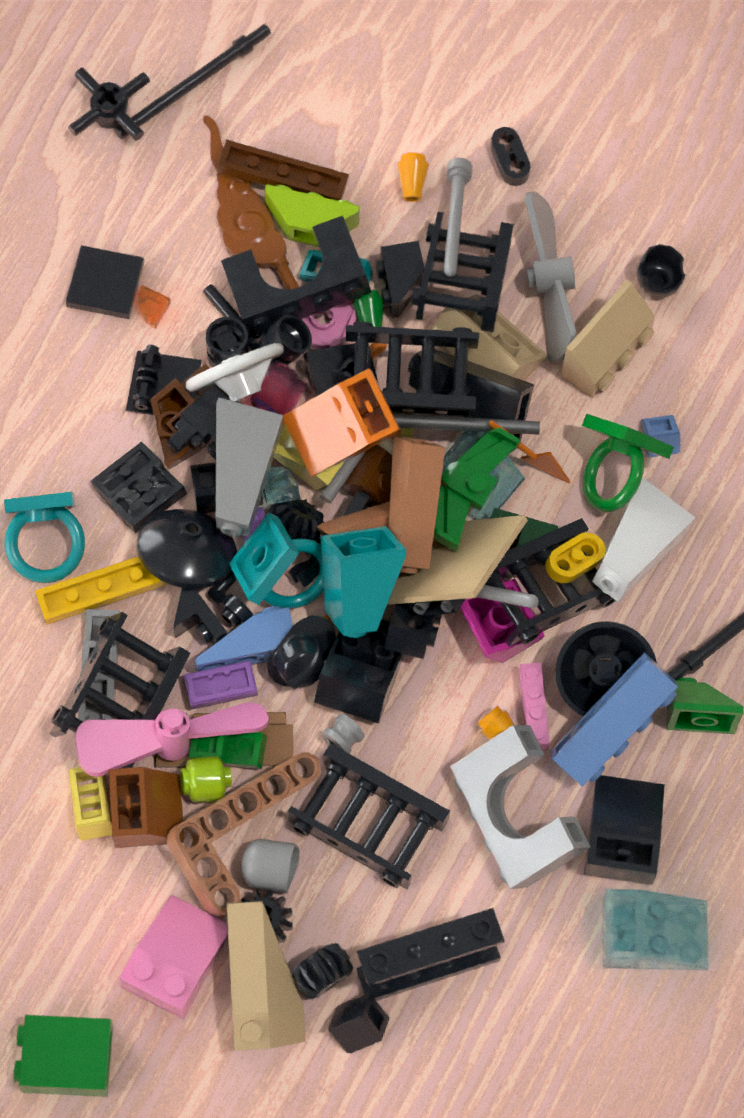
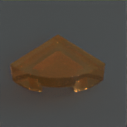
[138,285,171,329]

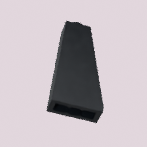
[408,349,534,441]

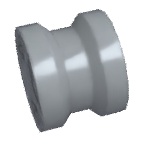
[322,714,365,754]

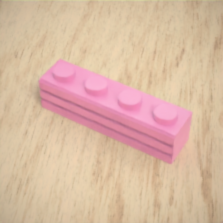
[519,663,550,750]

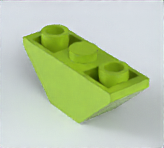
[265,184,360,247]

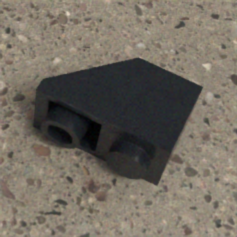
[375,241,425,318]

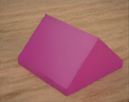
[460,579,545,663]

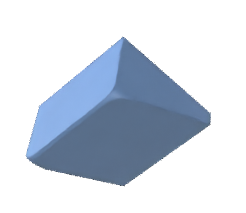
[641,415,680,457]

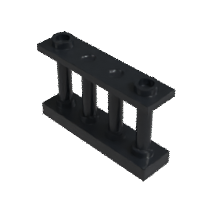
[411,211,514,333]
[346,322,479,418]
[485,518,616,647]
[50,612,191,769]
[288,743,450,889]
[356,908,505,1001]

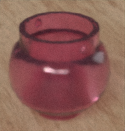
[250,362,307,416]

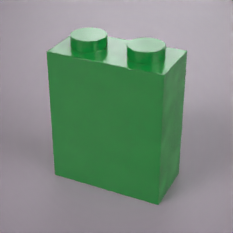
[13,1015,113,1097]

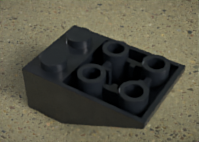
[314,619,404,724]
[584,775,665,885]

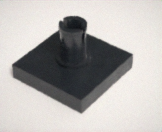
[303,343,378,398]

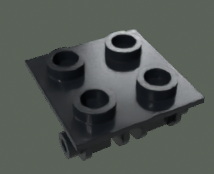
[126,345,202,415]

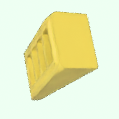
[68,767,112,840]

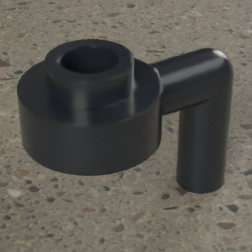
[207,570,253,627]

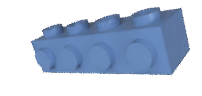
[550,652,678,787]

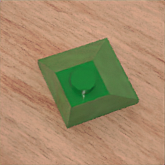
[667,677,744,735]

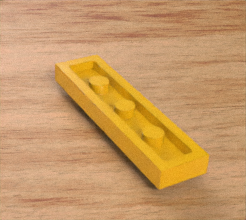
[35,556,168,625]

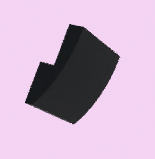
[90,441,187,534]

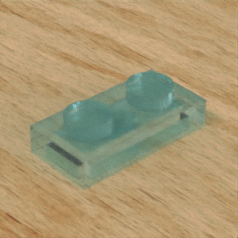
[263,467,300,505]

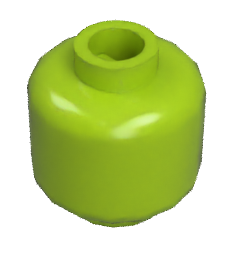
[180,756,232,803]

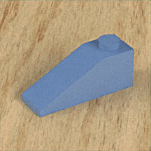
[195,606,293,671]

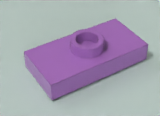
[184,660,258,710]

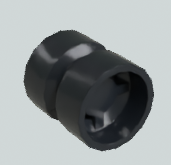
[251,314,312,373]
[206,317,249,367]

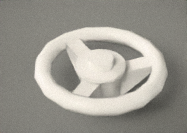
[186,343,283,402]

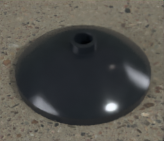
[136,509,237,589]

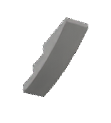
[78,609,120,722]

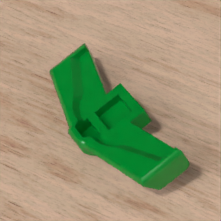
[433,428,521,551]

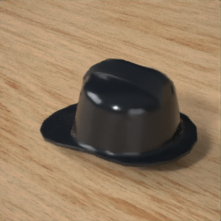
[267,616,336,689]

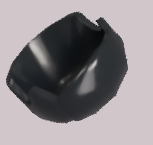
[636,244,686,297]

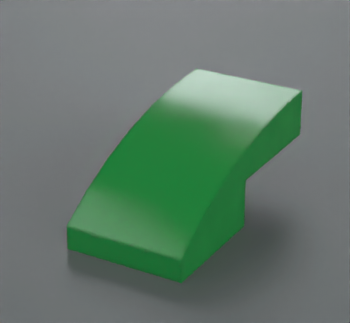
[189,732,267,769]

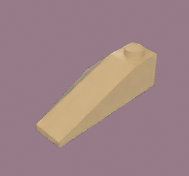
[227,901,306,1051]

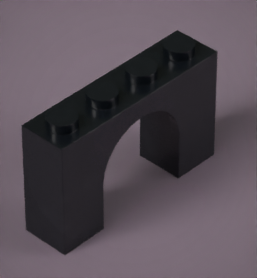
[221,215,372,338]

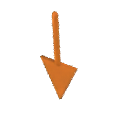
[489,420,571,484]

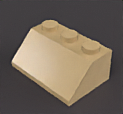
[561,279,655,398]
[430,294,548,380]

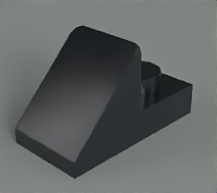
[173,588,227,645]

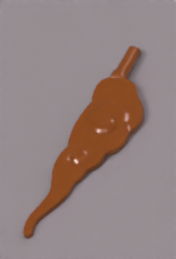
[203,115,299,289]

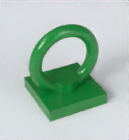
[581,413,674,512]

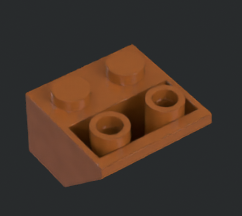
[109,767,184,848]

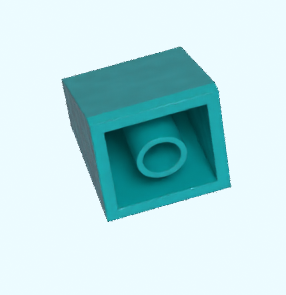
[321,526,406,638]

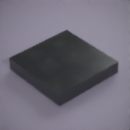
[66,245,144,319]

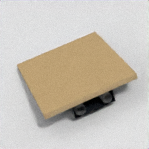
[387,515,528,616]

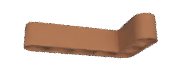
[167,752,321,916]

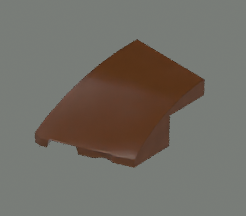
[150,363,239,469]

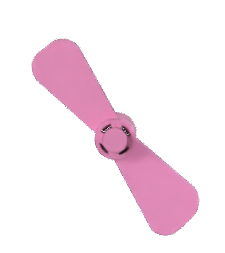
[75,703,269,777]

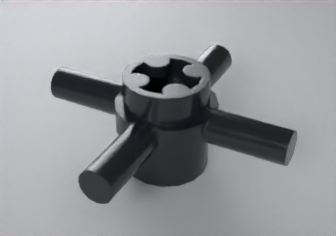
[68,67,150,141]

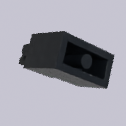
[167,384,229,460]

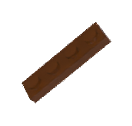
[217,139,349,201]

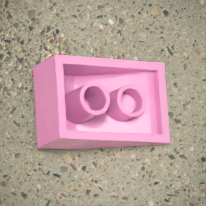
[119,895,228,1020]

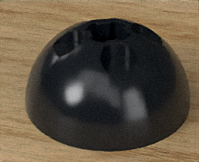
[555,621,657,716]

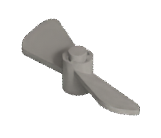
[525,191,577,363]

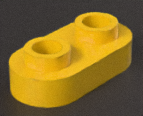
[545,532,606,583]

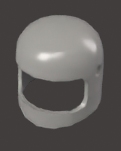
[241,839,300,894]

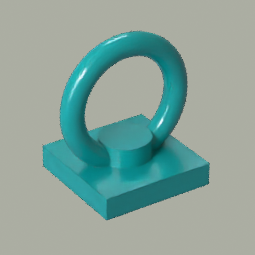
[4,492,85,583]
[229,512,324,609]

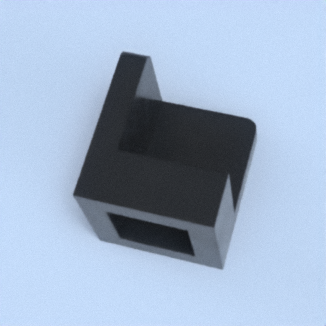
[328,993,390,1054]

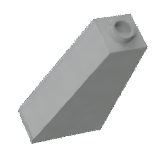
[216,397,283,537]

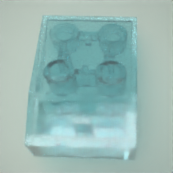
[602,889,709,970]

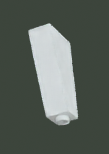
[592,477,695,603]

